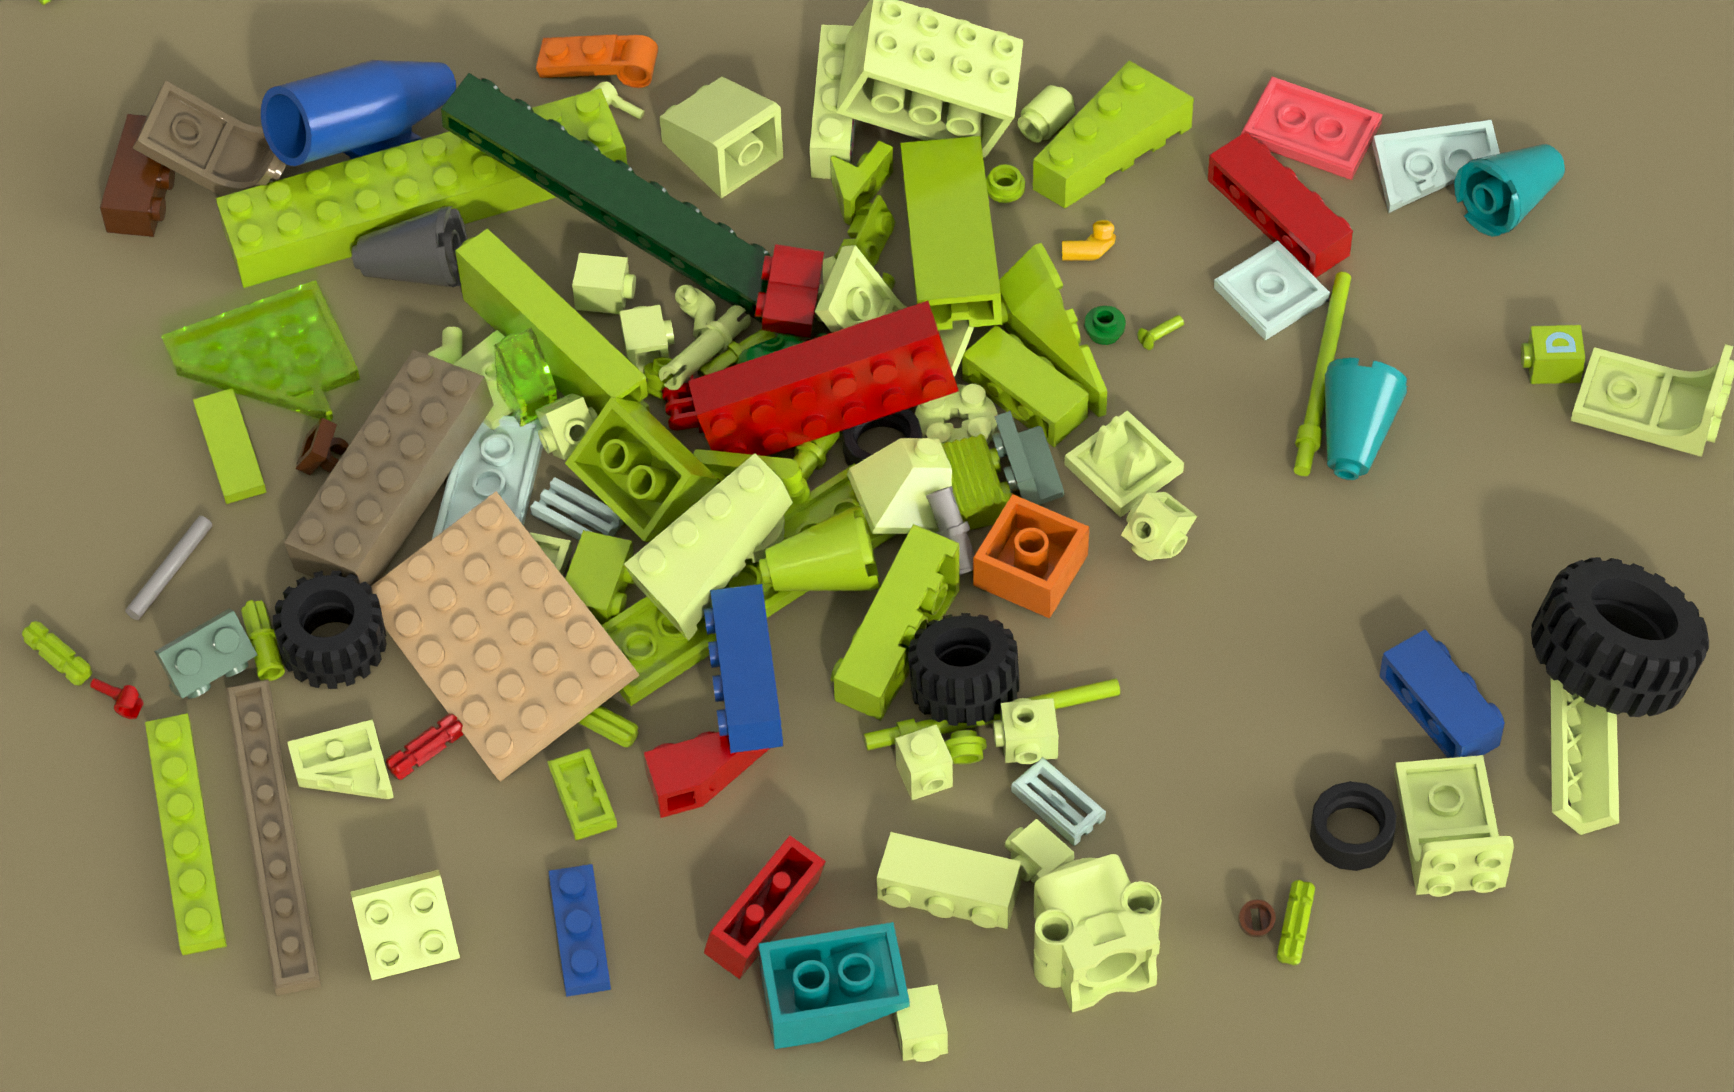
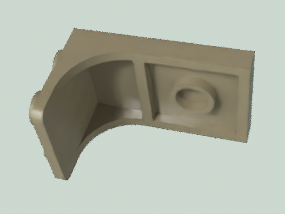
[132,81,286,197]

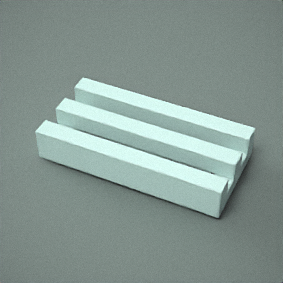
[530,477,624,540]
[1011,757,1106,846]

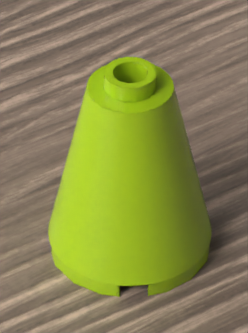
[759,505,881,591]

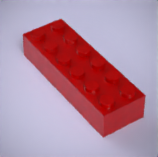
[688,301,959,456]

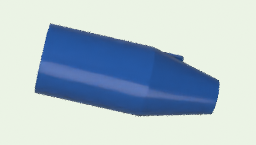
[261,60,456,166]

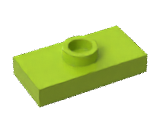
[547,748,617,841]

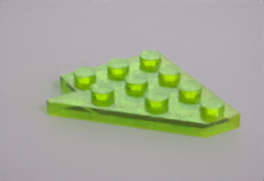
[161,280,360,421]

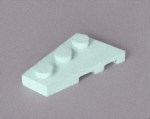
[1372,120,1500,213]

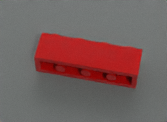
[1207,132,1353,278]

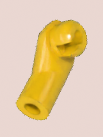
[1062,220,1116,261]

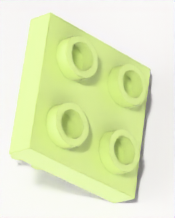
[1064,410,1184,518]
[350,870,460,980]

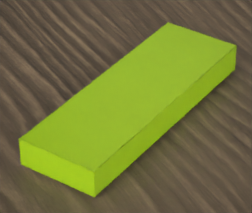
[193,388,267,504]

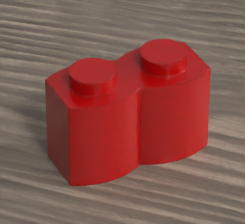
[755,244,824,338]

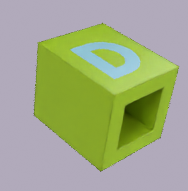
[1521,325,1586,384]

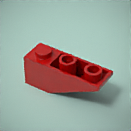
[644,731,770,818]

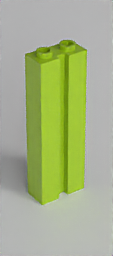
[900,136,1002,330]
[455,228,650,415]

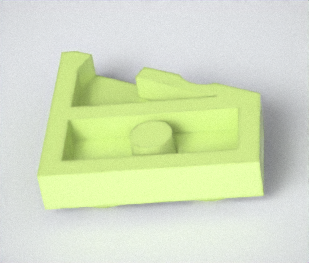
[287,719,394,799]

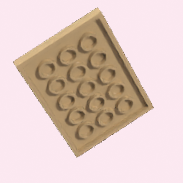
[371,491,639,782]

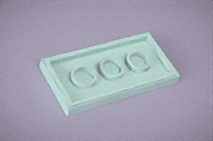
[432,415,543,539]

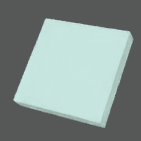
[1214,240,1330,340]

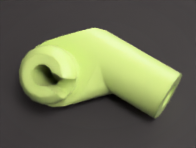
[675,284,716,339]
[428,327,463,364]

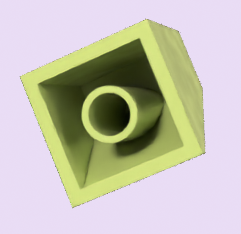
[660,77,783,199]

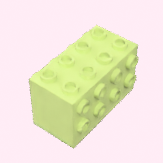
[836,0,1023,159]

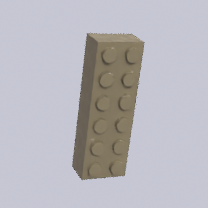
[284,349,494,586]

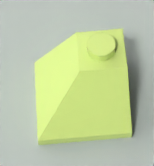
[847,438,952,534]

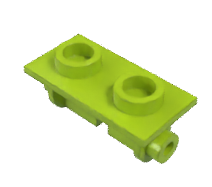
[834,195,896,268]

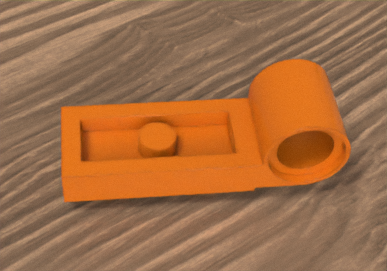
[536,34,658,88]

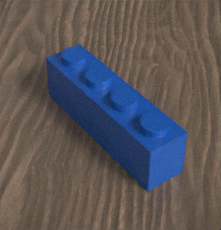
[704,584,783,753]

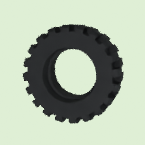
[1531,557,1709,717]

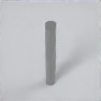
[125,516,212,620]

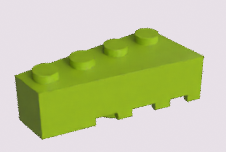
[1033,60,1194,209]
[830,524,960,721]

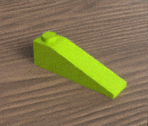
[999,243,1107,417]

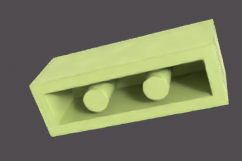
[877,832,1021,929]

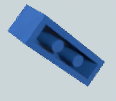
[1379,629,1505,758]

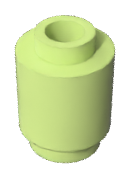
[1017,85,1075,143]

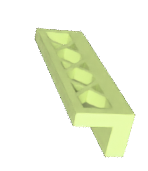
[1550,677,1619,835]

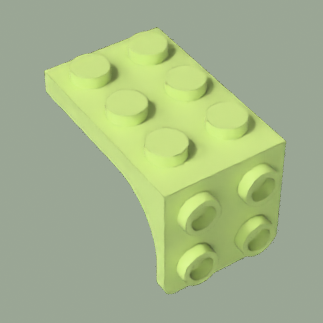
[815,245,974,377]
[1571,344,1734,457]
[1394,755,1514,897]

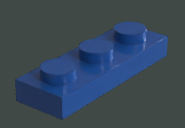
[548,864,611,997]

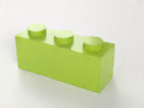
[962,325,1089,447]

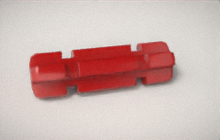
[386,714,464,780]

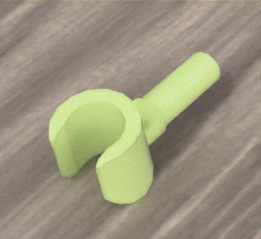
[591,81,645,119]

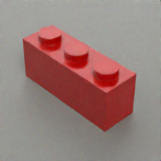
[704,835,826,980]

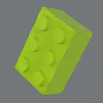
[565,397,719,542]

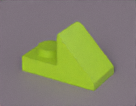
[830,141,893,225]

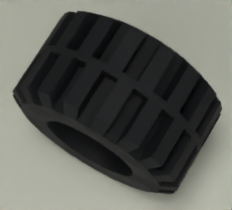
[273,570,387,689]
[908,613,1020,726]

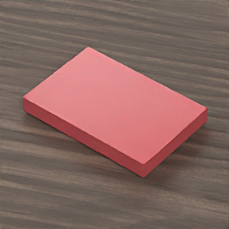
[1241,76,1383,180]

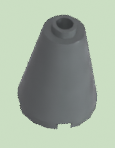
[352,206,468,287]

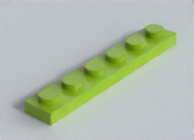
[145,713,227,956]

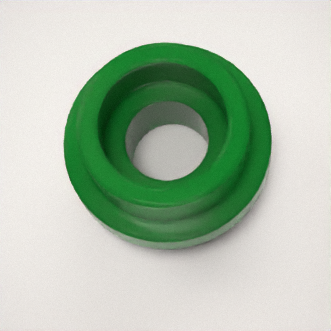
[1084,305,1126,345]

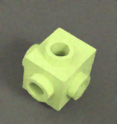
[535,393,598,460]
[1121,492,1197,561]
[993,698,1059,764]

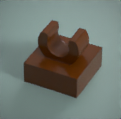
[295,417,349,475]

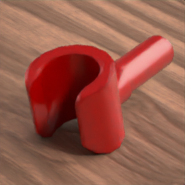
[90,678,144,719]

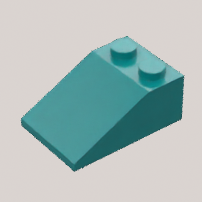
[758,922,910,1049]

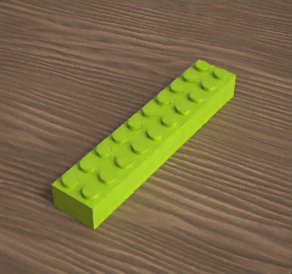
[216,88,627,288]

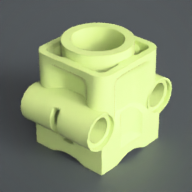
[1033,854,1162,1013]

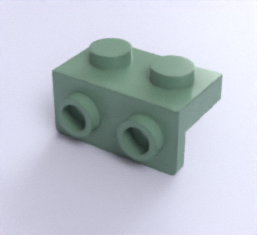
[992,411,1065,505]
[154,608,257,699]

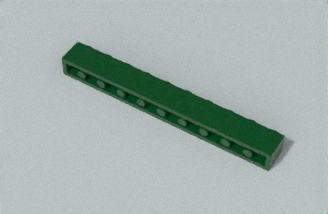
[441,73,781,334]

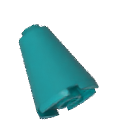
[1454,144,1565,237]
[1325,357,1408,480]

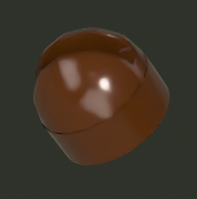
[1238,899,1276,937]

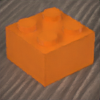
[973,494,1089,619]

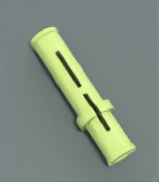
[659,305,751,390]

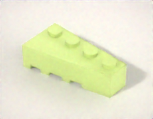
[624,453,793,641]

